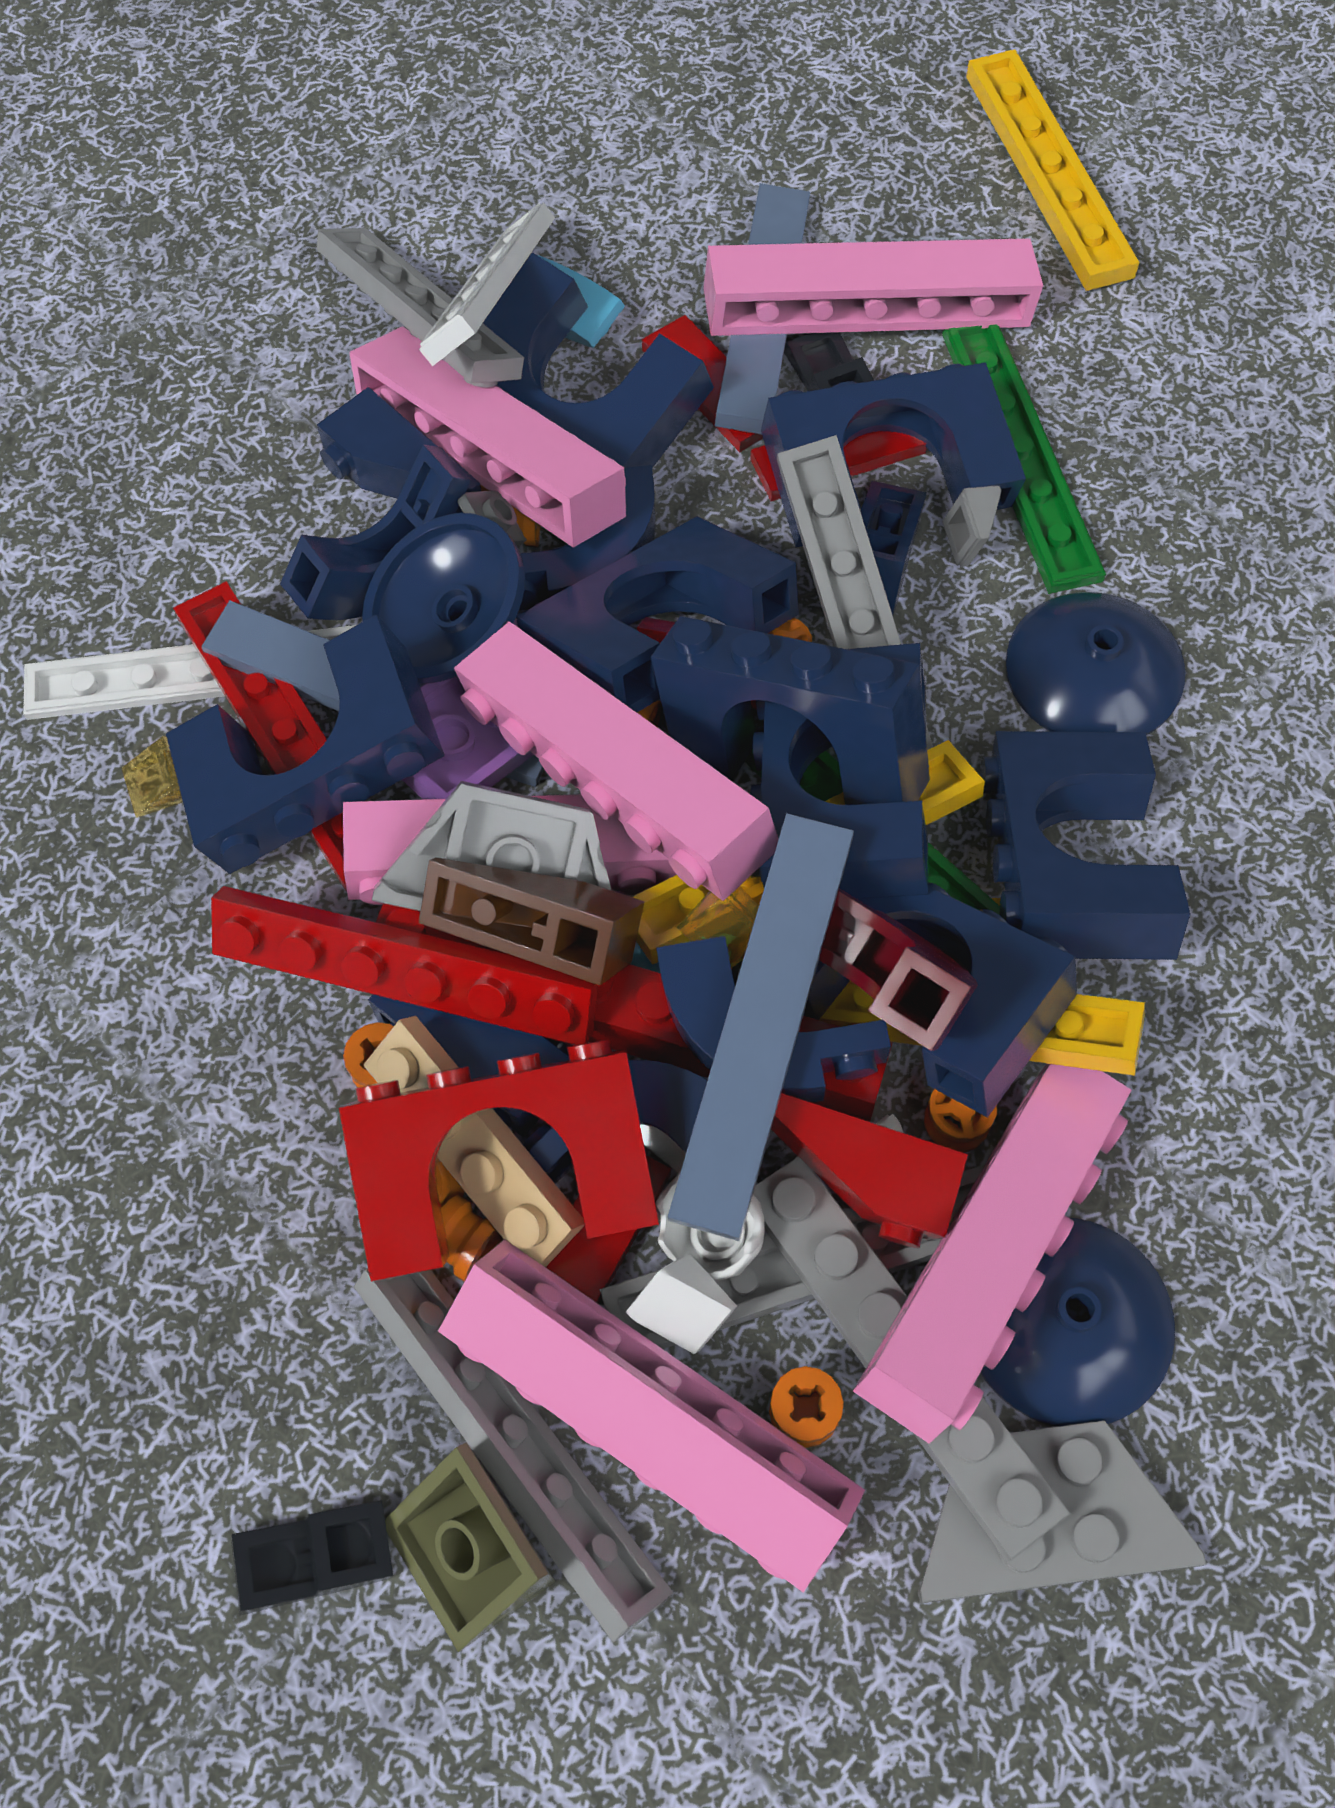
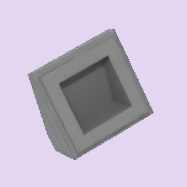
[942,486,1001,567]

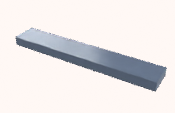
[715,183,810,434]
[202,600,544,787]
[667,813,854,1241]

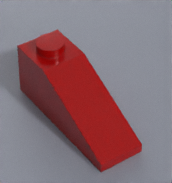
[771,1093,968,1248]

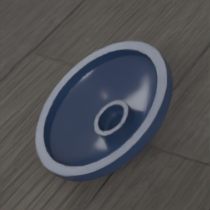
[362,513,525,683]
[1006,592,1186,735]
[980,1217,1175,1427]

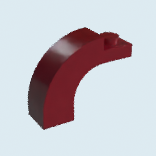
[819,888,978,1051]

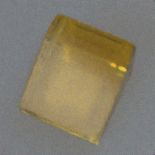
[121,736,183,818]
[677,886,759,968]

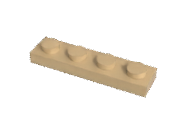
[364,1016,585,1267]

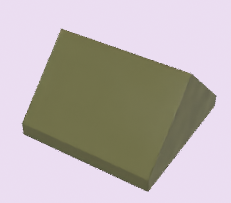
[385,1442,556,1652]

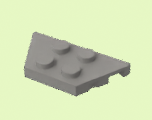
[372,781,612,911]
[918,1421,1207,1604]

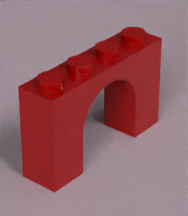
[339,1039,659,1281]

